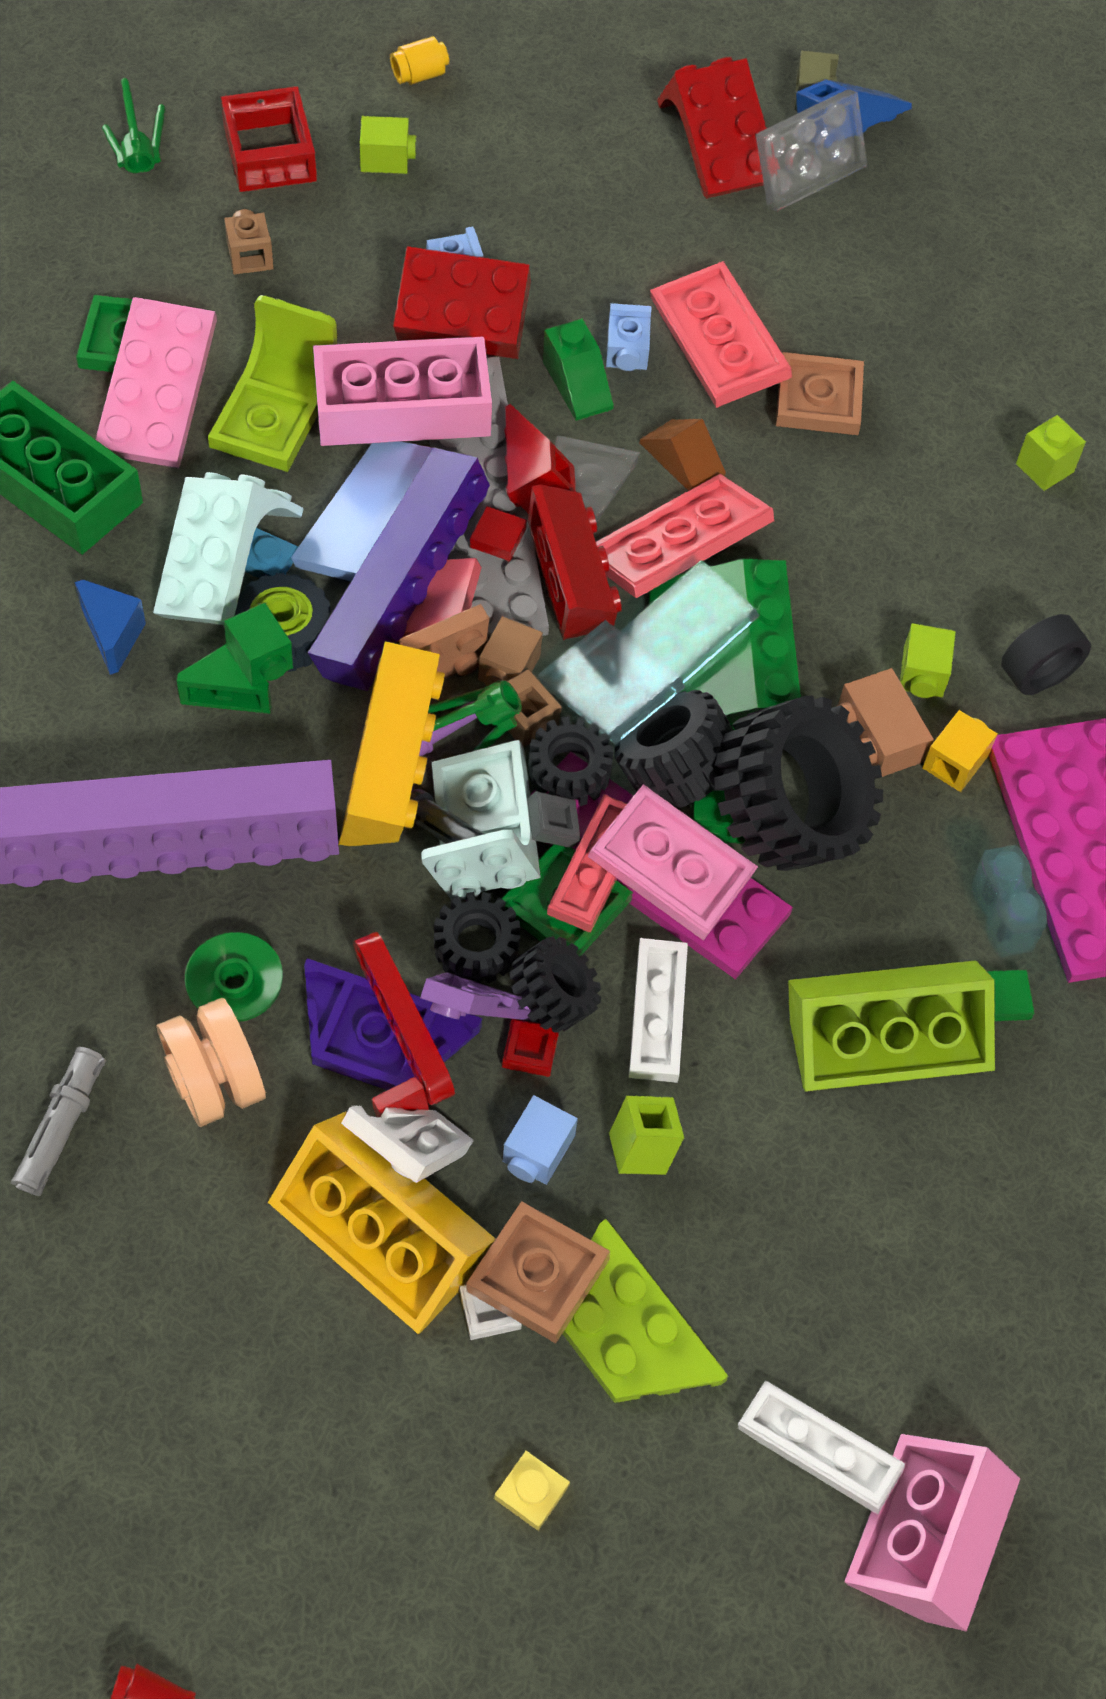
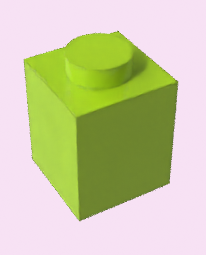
[360,116,416,174]
[1016,415,1086,491]
[900,623,956,698]
[609,1096,684,1175]

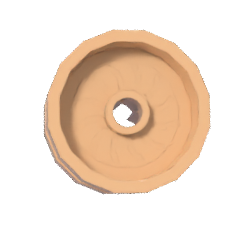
[156,998,266,1127]

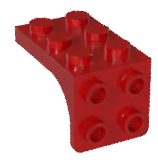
[657,57,781,199]

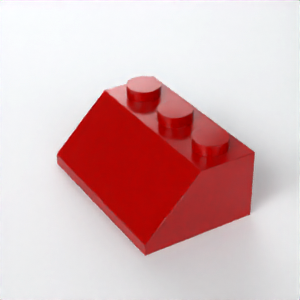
[528,485,622,640]

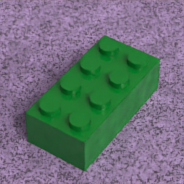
[0,380,143,555]

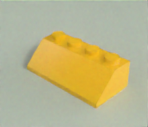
[338,641,445,846]
[268,1112,496,1334]

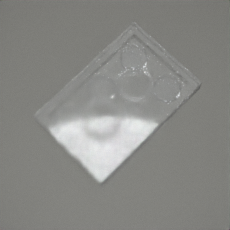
[756,89,867,212]

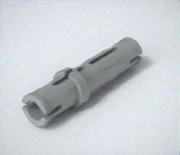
[11,1047,106,1196]

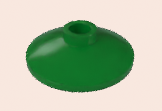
[185,932,283,1022]

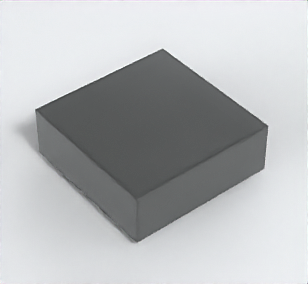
[527,791,581,848]

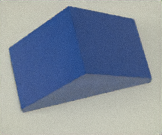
[75,580,146,675]

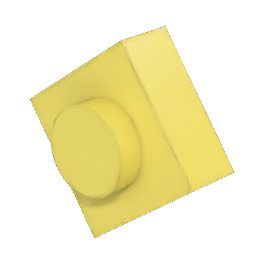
[494,1451,570,1531]

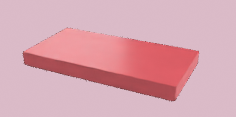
[650,261,792,408]
[596,474,774,598]

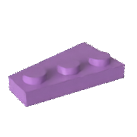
[420,972,531,1020]

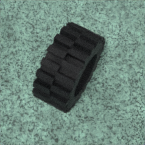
[714,695,883,871]

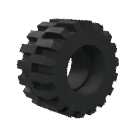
[614,690,734,808]

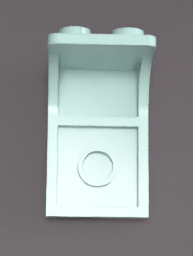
[153,472,303,625]
[421,740,541,899]

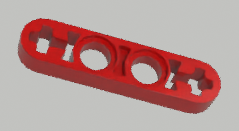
[353,932,455,1106]

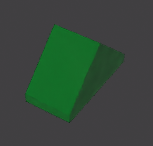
[177,644,272,714]

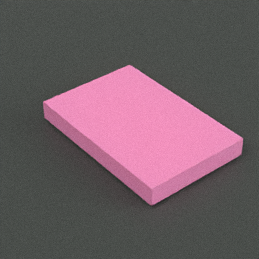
[588,784,758,941]

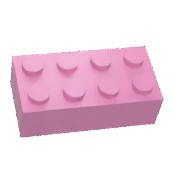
[313,337,492,446]

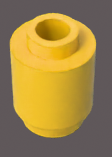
[390,36,449,85]

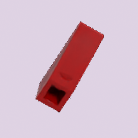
[504,404,576,514]

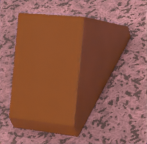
[639,419,726,491]

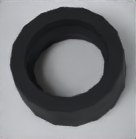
[1001,614,1092,695]

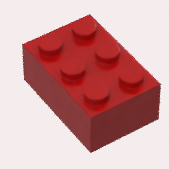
[393,246,531,359]

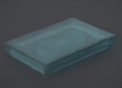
[602,560,759,702]
[538,620,685,744]

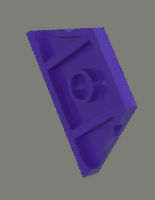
[304,958,482,1090]

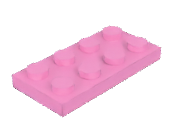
[95,297,217,468]

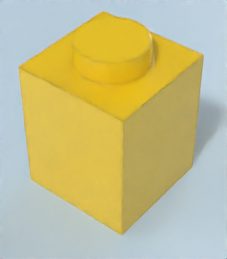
[922,710,998,792]

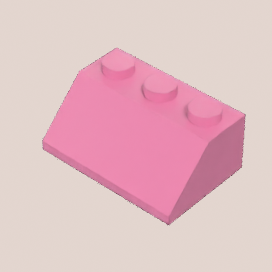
[845,1434,1020,1631]

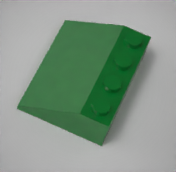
[648,559,801,730]

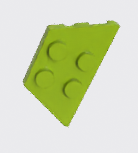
[562,1219,728,1403]

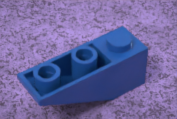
[796,79,912,147]

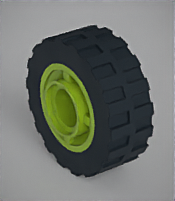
[234,573,331,672]

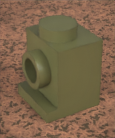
[794,51,839,110]

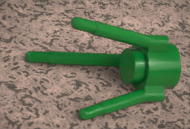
[102,78,165,173]
[428,680,522,752]

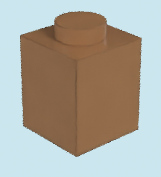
[478,616,543,686]

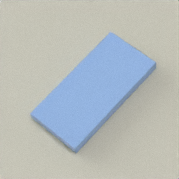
[291,441,433,581]

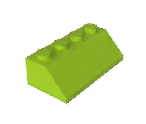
[788,960,995,1091]

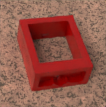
[221,86,317,192]

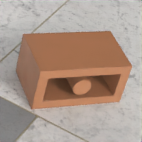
[837,668,934,777]

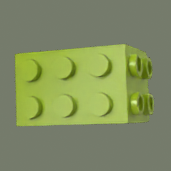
[208,295,337,472]

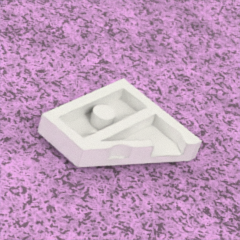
[341,1106,473,1183]

